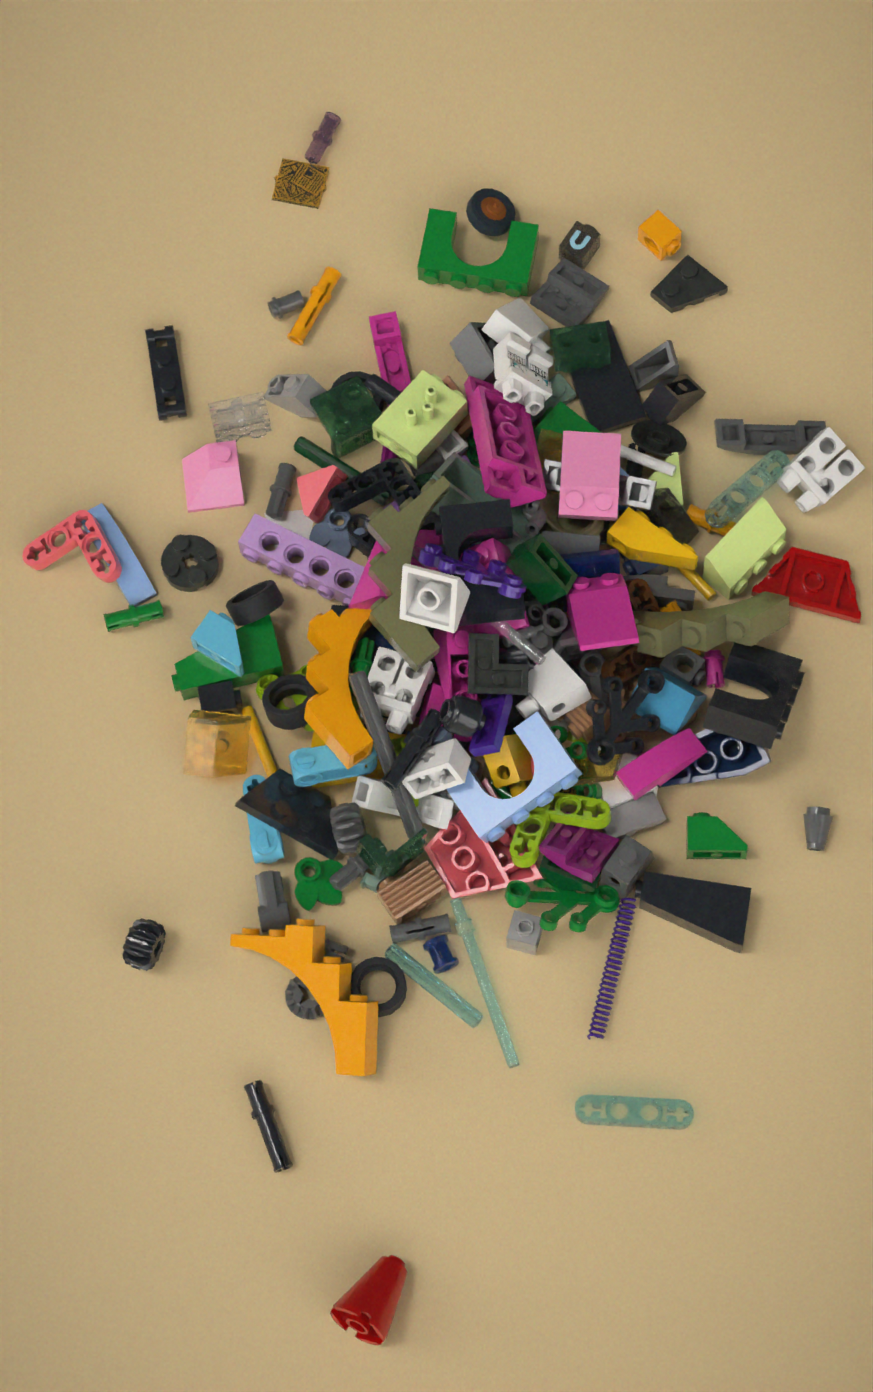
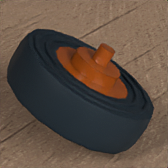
[466,188,516,236]

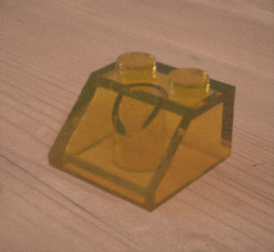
[183,710,251,778]

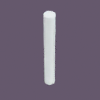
[620,445,676,476]

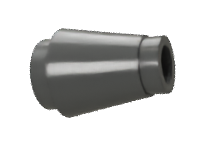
[803,807,833,851]

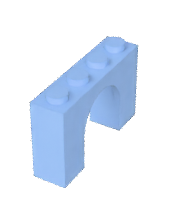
[446,711,583,843]

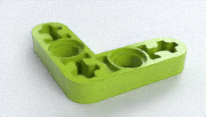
[509,792,612,868]

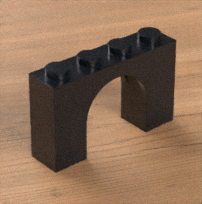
[434,499,525,626]
[703,642,805,749]

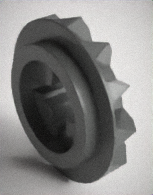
[285,976,323,1019]

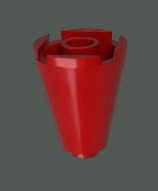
[330,1255,408,1345]

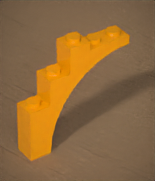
[304,608,374,769]
[230,919,379,1076]

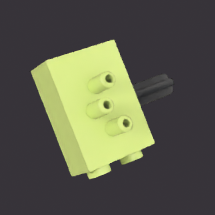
[364,370,468,469]

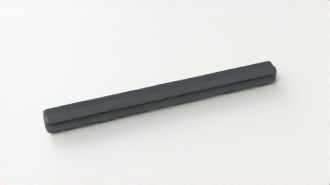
[349,671,425,840]

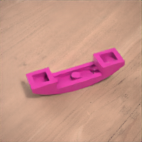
[369,311,411,407]

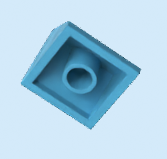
[631,667,707,735]

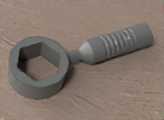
[502,608,568,648]

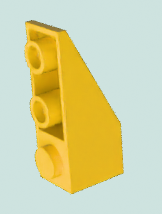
[607,506,698,570]

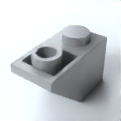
[263,374,330,417]

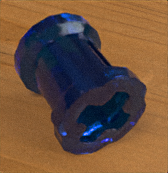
[423,935,459,974]

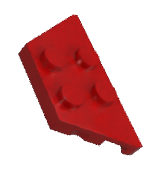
[751,547,861,623]

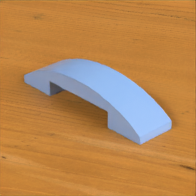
[81,503,157,607]

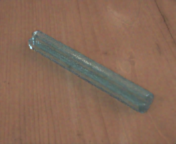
[385,943,483,1028]

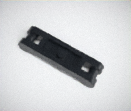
[145,325,187,421]

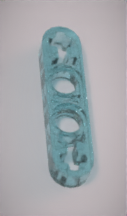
[705,450,790,528]
[575,1094,694,1130]

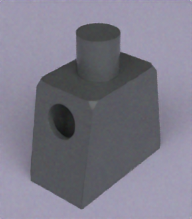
[598,835,654,902]

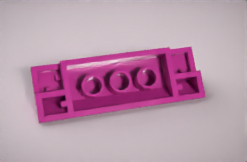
[464,376,547,508]

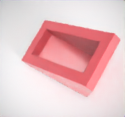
[296,465,348,524]

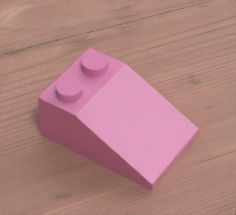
[558,431,621,521]

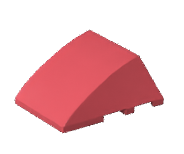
[424,778,544,899]

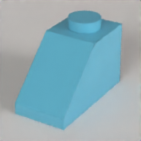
[190,610,245,677]

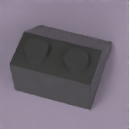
[449,322,498,384]

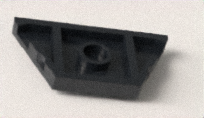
[235,769,338,860]

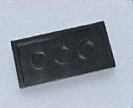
[556,320,646,433]

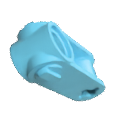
[289,745,377,787]
[243,775,285,864]

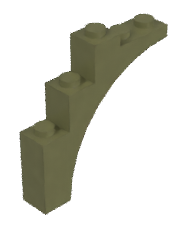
[367,476,451,673]
[630,591,789,658]

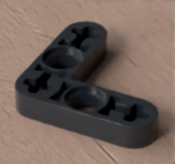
[328,458,421,512]

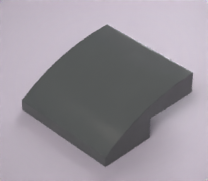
[530,258,609,331]

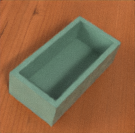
[420,452,546,554]

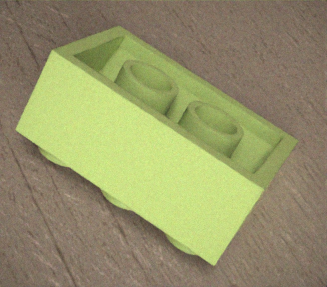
[702,497,787,600]

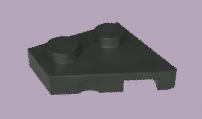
[650,254,728,313]

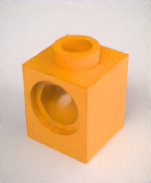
[638,210,682,261]

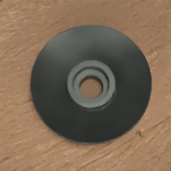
[631,420,687,457]

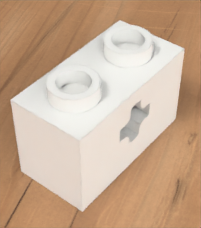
[402,738,471,799]

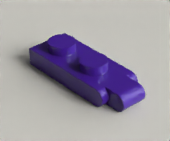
[469,694,513,757]

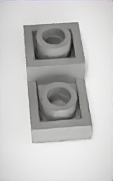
[597,793,666,840]

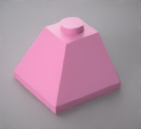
[182,440,245,513]

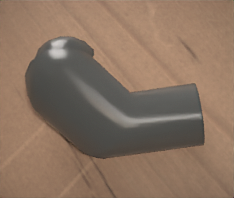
[522,500,546,536]

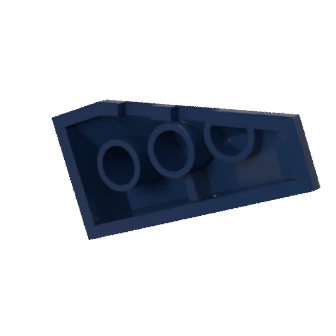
[657,729,771,788]

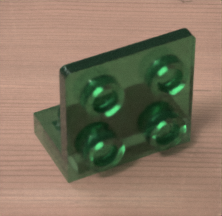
[310,376,382,459]
[356,828,428,879]

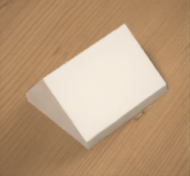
[399,563,470,633]

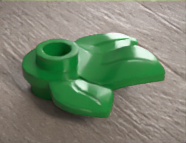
[294,857,343,911]

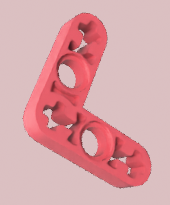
[22,510,122,583]

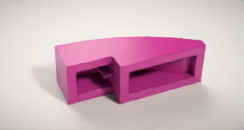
[616,728,707,801]

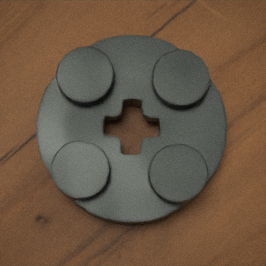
[161,534,219,592]

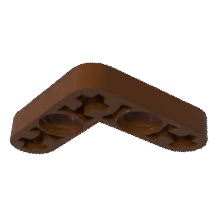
[601,578,666,684]

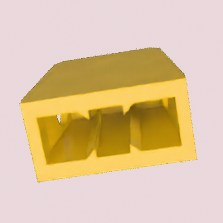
[483,734,533,798]

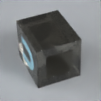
[559,221,600,270]

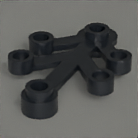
[586,670,665,765]

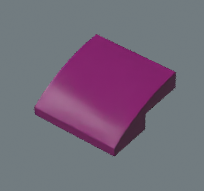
[539,811,619,883]

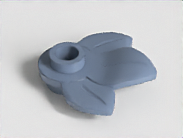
[309,509,366,558]

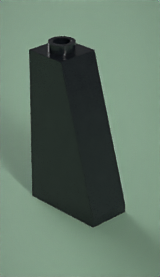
[635,871,752,953]

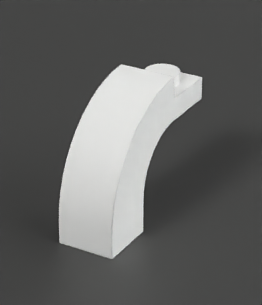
[352,776,454,830]

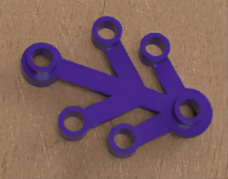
[418,543,527,599]

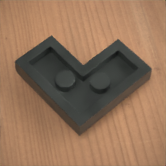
[467,633,529,695]

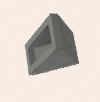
[628,340,679,392]

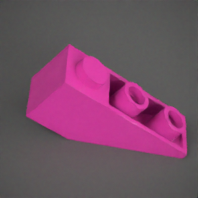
[433,625,477,700]

